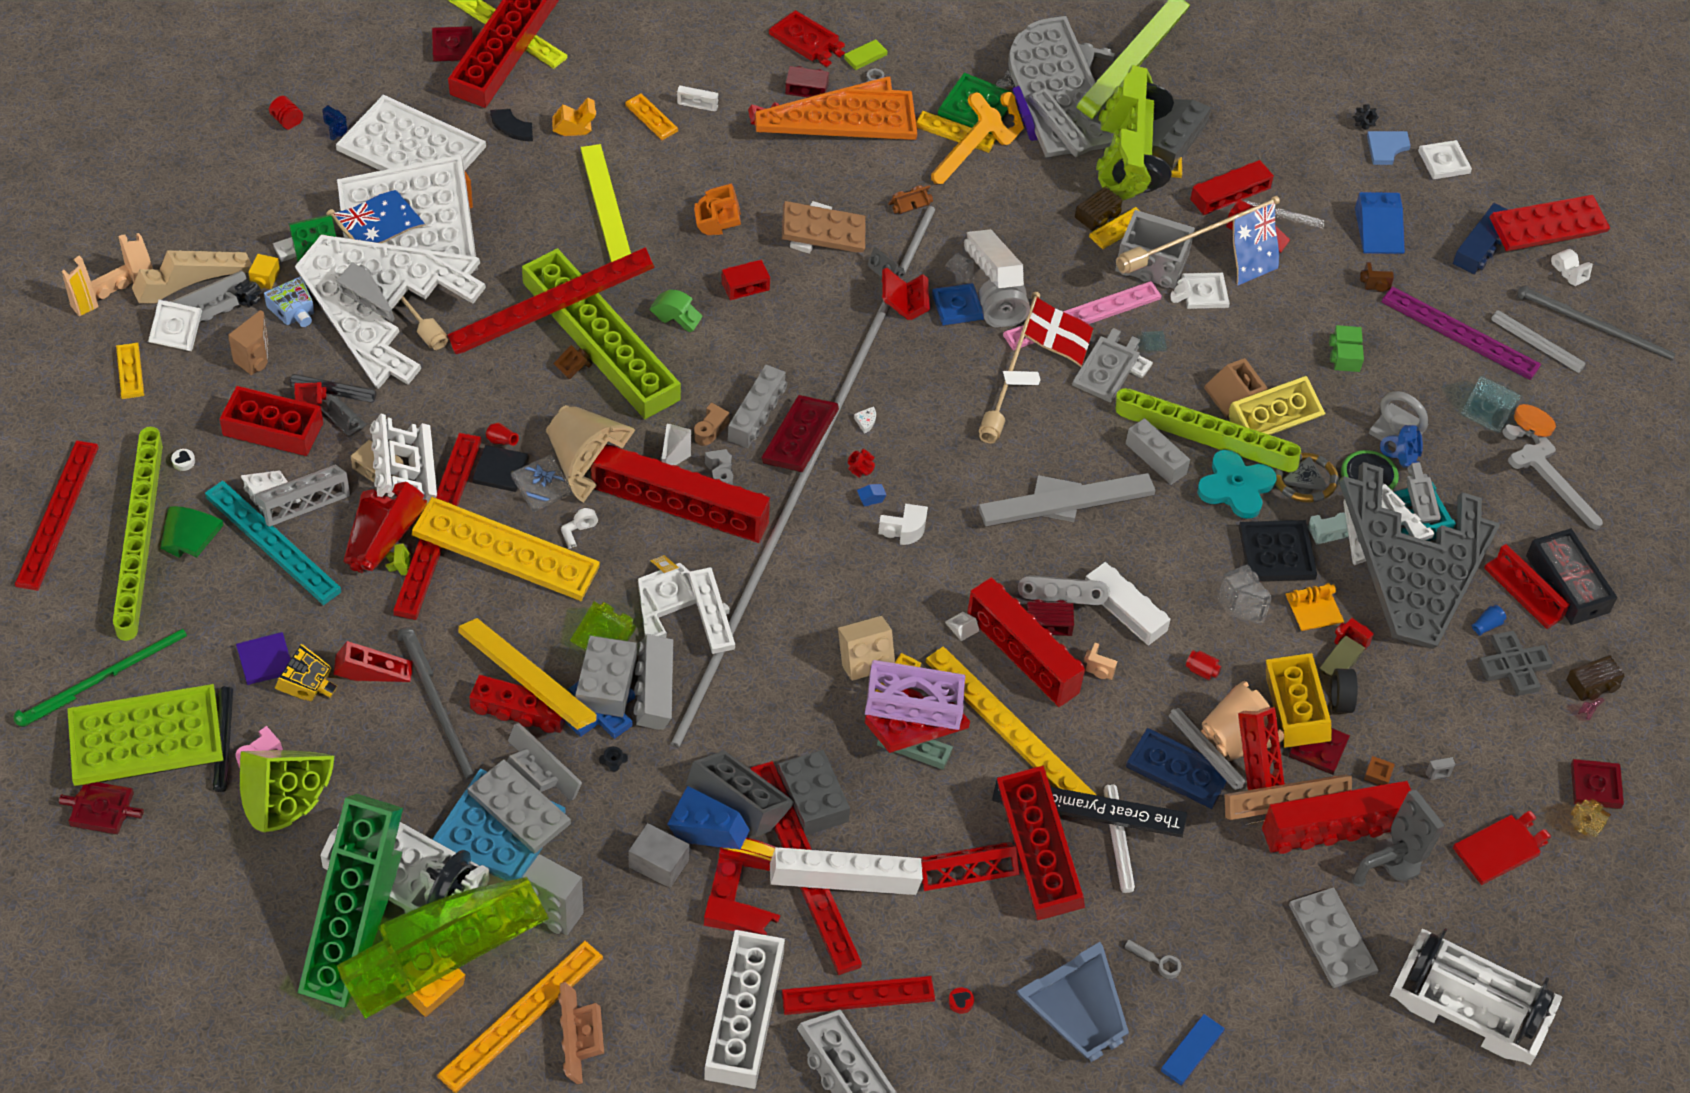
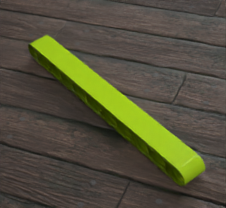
[1076,0,1190,120]
[113,427,163,641]

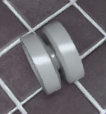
[979,280,1030,327]

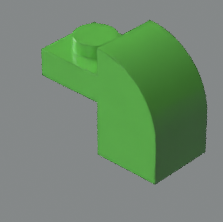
[649,290,703,332]

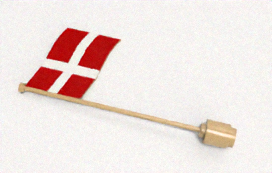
[979,292,1094,444]

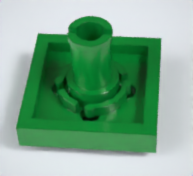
[288,214,336,263]

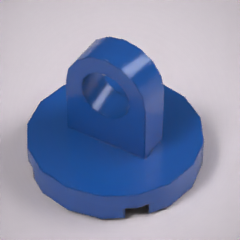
[1380,425,1423,468]

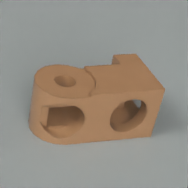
[694,403,729,446]

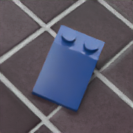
[1355,192,1405,254]

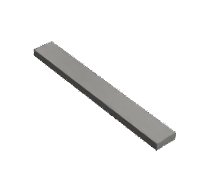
[979,473,1155,526]

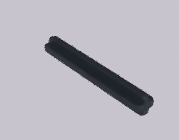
[290,374,376,403]

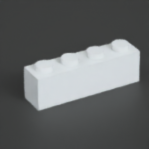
[1085,562,1171,646]

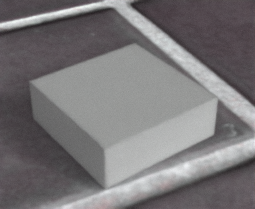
[1426,757,1455,780]

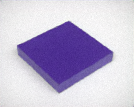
[1013,86,1038,141]
[236,632,291,685]

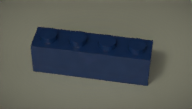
[1453,203,1508,275]

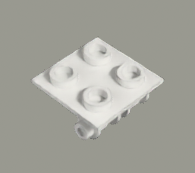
[241,471,301,515]

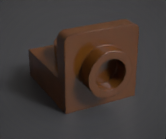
[553,345,592,379]

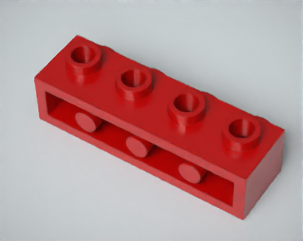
[469,675,565,733]

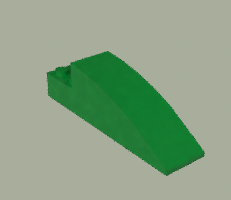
[298,794,403,1008]

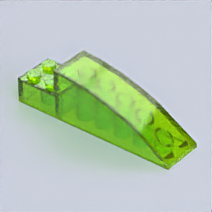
[337,877,549,1019]

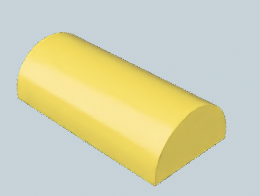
[1229,376,1325,435]

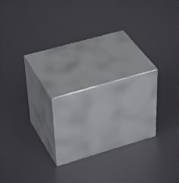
[629,823,689,888]

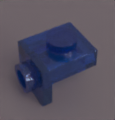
[322,105,348,141]

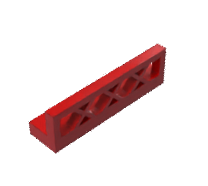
[1484,544,1569,629]
[1238,707,1285,790]
[917,842,1019,891]

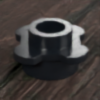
[599,746,628,772]

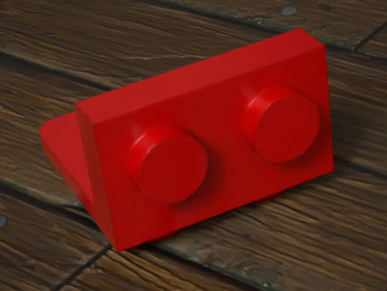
[881,268,930,320]

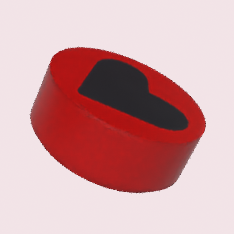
[948,987,974,1014]

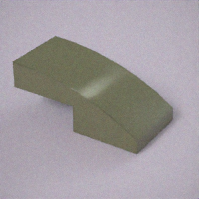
[1320,636,1365,678]

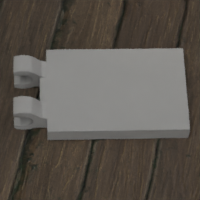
[1072,328,1140,403]

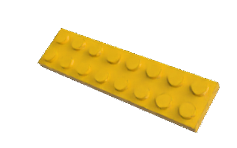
[412,497,600,601]

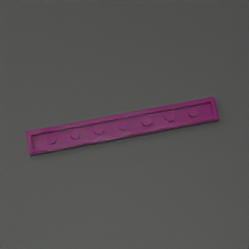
[1381,286,1541,380]

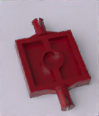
[59,782,144,835]

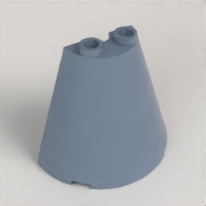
[1016,942,1129,1062]

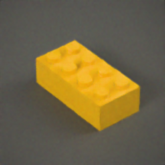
[1266,653,1331,748]

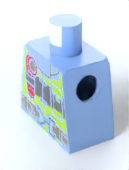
[264,276,314,327]

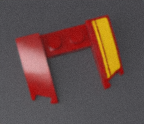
[704,837,780,935]

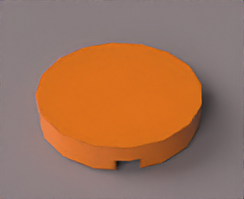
[1513,404,1556,437]

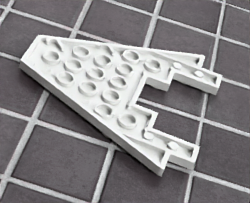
[295,235,486,389]

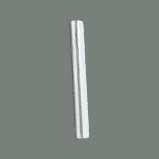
[1104,784,1135,893]

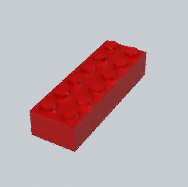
[967,577,1085,707]
[997,765,1085,921]
[1262,781,1411,854]

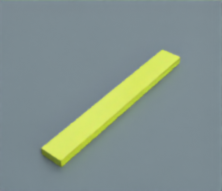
[448,0,567,69]
[581,144,631,262]

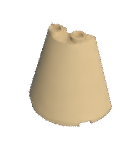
[546,405,635,503]

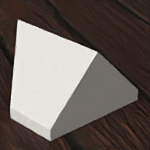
[662,424,691,465]

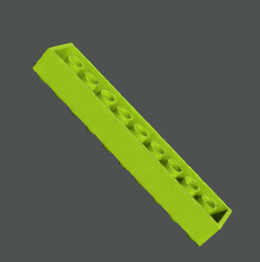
[522,248,681,420]

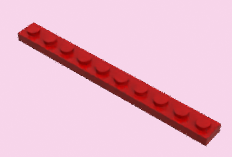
[448,247,655,354]
[393,433,481,620]
[750,761,862,975]

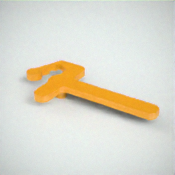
[931,92,1024,184]

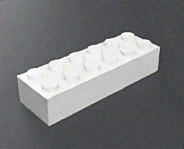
[705,930,785,1089]

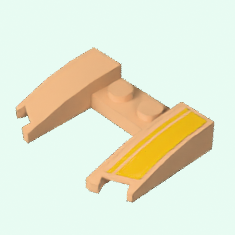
[62,233,153,316]

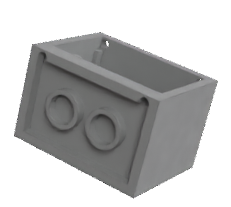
[1115,210,1195,289]

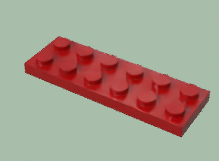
[1489,195,1610,251]

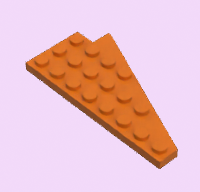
[755,77,917,140]

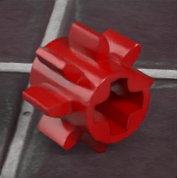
[848,449,875,478]

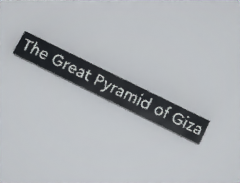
[992,777,1187,838]

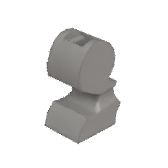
[704,449,733,485]

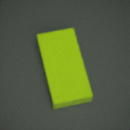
[844,39,888,70]

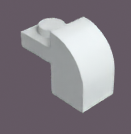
[878,504,928,545]

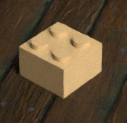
[838,616,895,681]

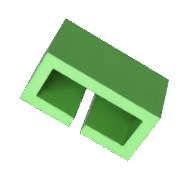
[1329,325,1364,372]

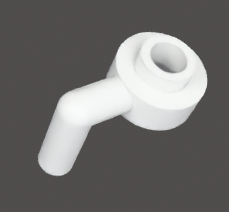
[561,508,598,549]

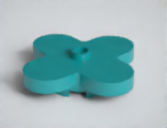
[1197,450,1277,519]

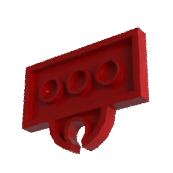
[864,688,970,753]

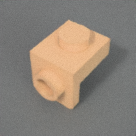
[1084,643,1118,680]

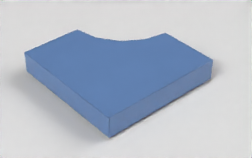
[1367,131,1410,165]

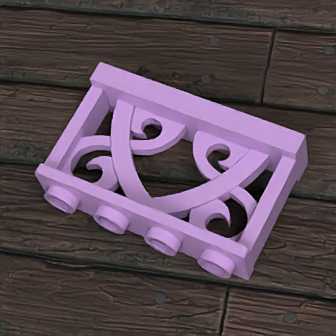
[865,660,965,730]

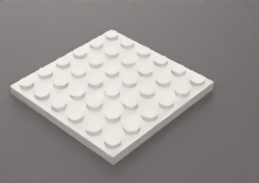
[337,155,478,271]

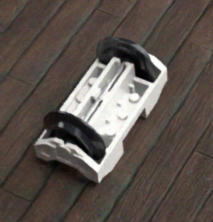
[1390,928,1562,1065]

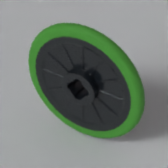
[1341,450,1399,490]

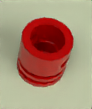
[269,95,303,130]

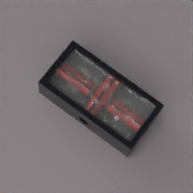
[1526,528,1617,625]

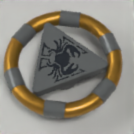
[1274,453,1339,503]

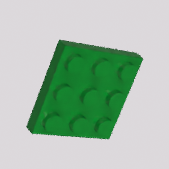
[938,73,1016,135]

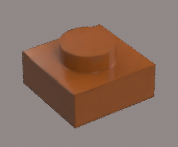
[1364,756,1395,785]

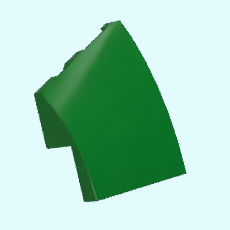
[160,506,224,558]

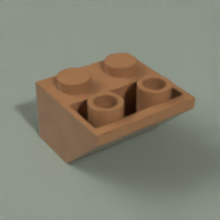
[1204,358,1268,419]

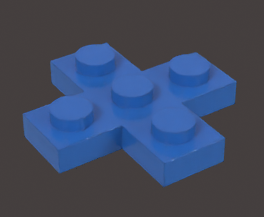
[565,681,635,739]

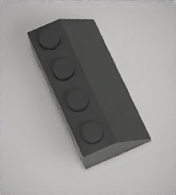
[686,750,794,837]

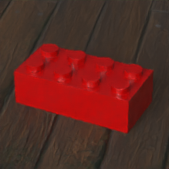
[220,386,323,456]

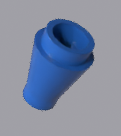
[1471,605,1506,636]

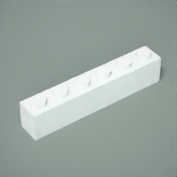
[964,229,1024,288]
[770,847,923,895]

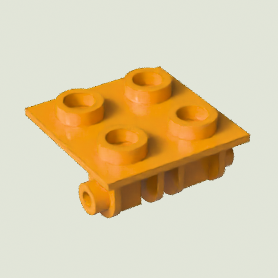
[1285,583,1344,631]

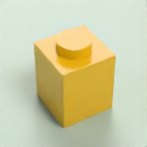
[248,254,280,289]

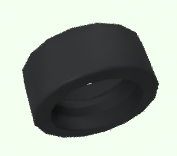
[1331,668,1358,713]

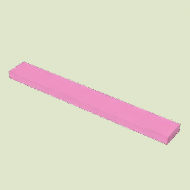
[1003,281,1162,350]

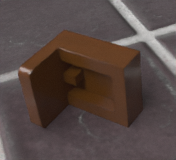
[1360,262,1394,292]

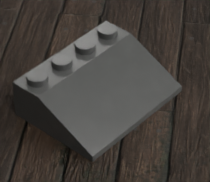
[1152,99,1211,171]

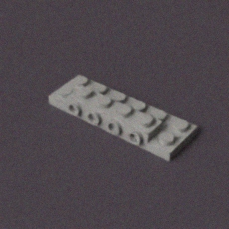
[797,1010,897,1093]

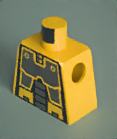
[275,644,337,702]

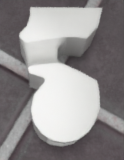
[1551,249,1593,286]

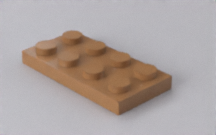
[782,201,866,252]

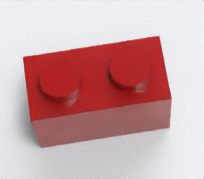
[721,259,770,300]

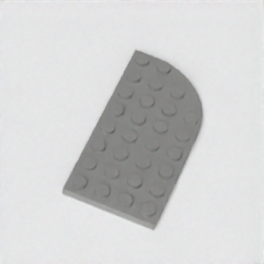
[1008,16,1114,158]

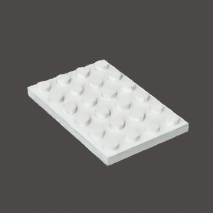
[336,95,486,171]

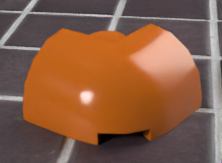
[694,183,741,235]

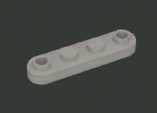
[1018,575,1110,605]

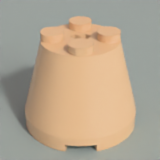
[1201,681,1284,762]

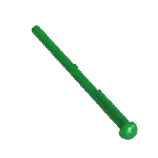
[13,628,187,727]

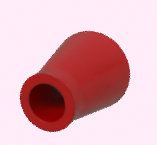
[486,423,519,446]

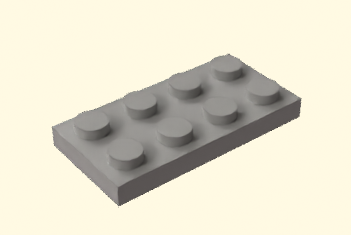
[467,759,571,854]
[1289,887,1378,988]

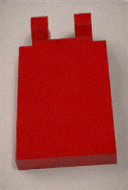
[769,10,845,68]
[1453,811,1551,885]

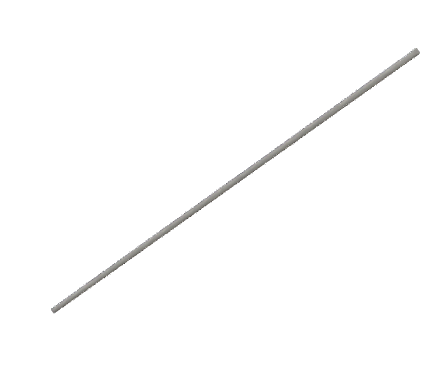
[671,206,935,748]

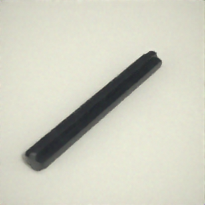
[213,686,233,792]

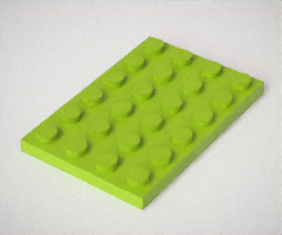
[67,684,223,786]

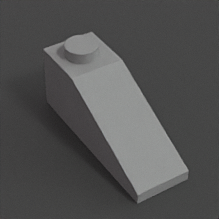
[336,262,395,322]

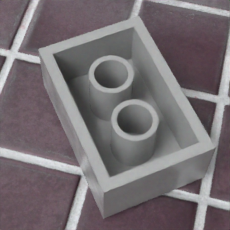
[576,636,637,717]
[522,854,584,935]

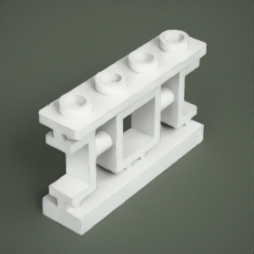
[370,414,437,506]

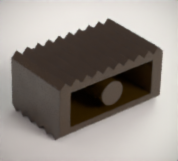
[1075,186,1122,231]
[1566,655,1625,701]

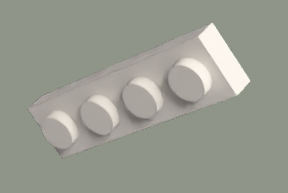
[689,568,735,654]

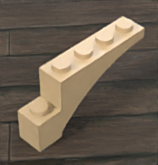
[132,250,252,303]

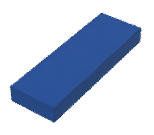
[1161,1014,1225,1086]

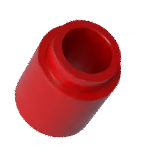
[1185,650,1222,681]

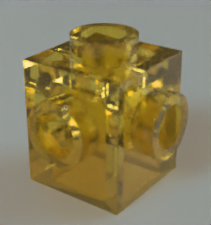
[1571,799,1611,837]

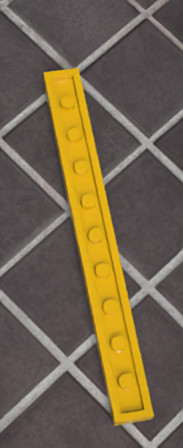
[926,646,1096,795]

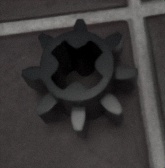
[1353,104,1379,130]
[234,279,262,308]

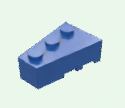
[667,786,750,850]

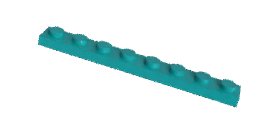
[205,481,342,606]

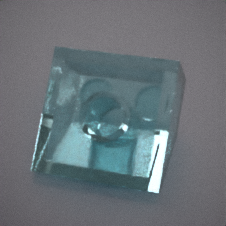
[1461,376,1523,434]

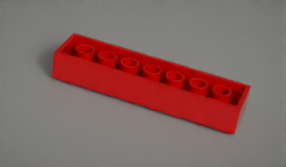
[448,0,559,108]
[591,444,770,543]

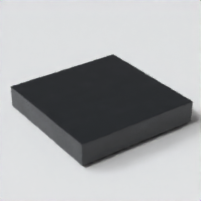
[472,445,529,492]

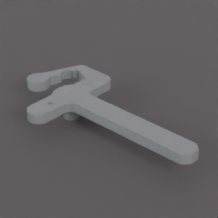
[1502,424,1603,530]

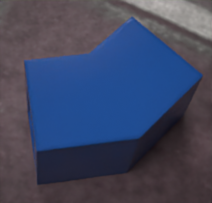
[857,484,886,507]

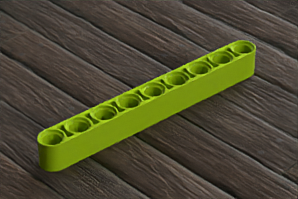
[1115,388,1301,472]

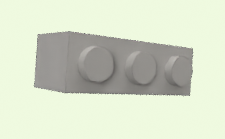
[1126,418,1190,485]

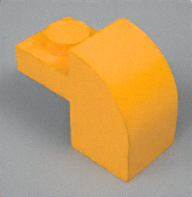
[552,98,596,136]

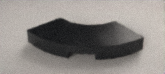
[490,109,533,141]

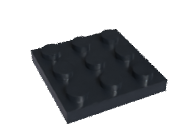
[1239,520,1317,582]

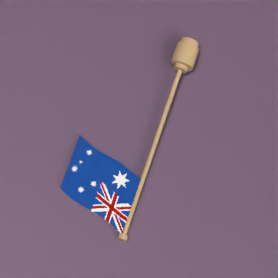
[326,190,448,350]
[1116,196,1280,286]

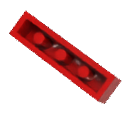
[1190,160,1274,215]

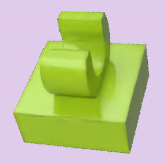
[385,543,412,575]

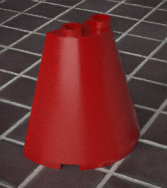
[343,481,427,573]

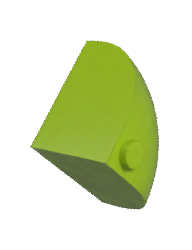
[240,750,334,832]

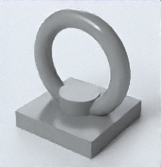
[1369,391,1429,449]

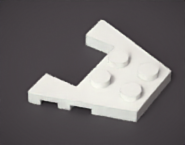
[1343,484,1434,565]
[638,563,730,638]

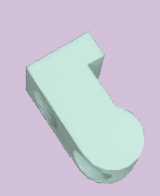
[1308,513,1348,545]

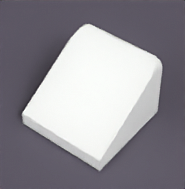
[945,612,979,641]

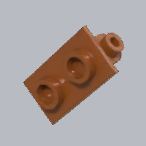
[888,185,933,214]

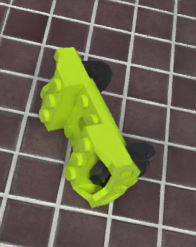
[1096,65,1174,201]

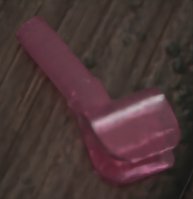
[1578,698,1604,720]

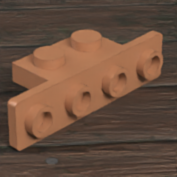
[558,982,604,1084]

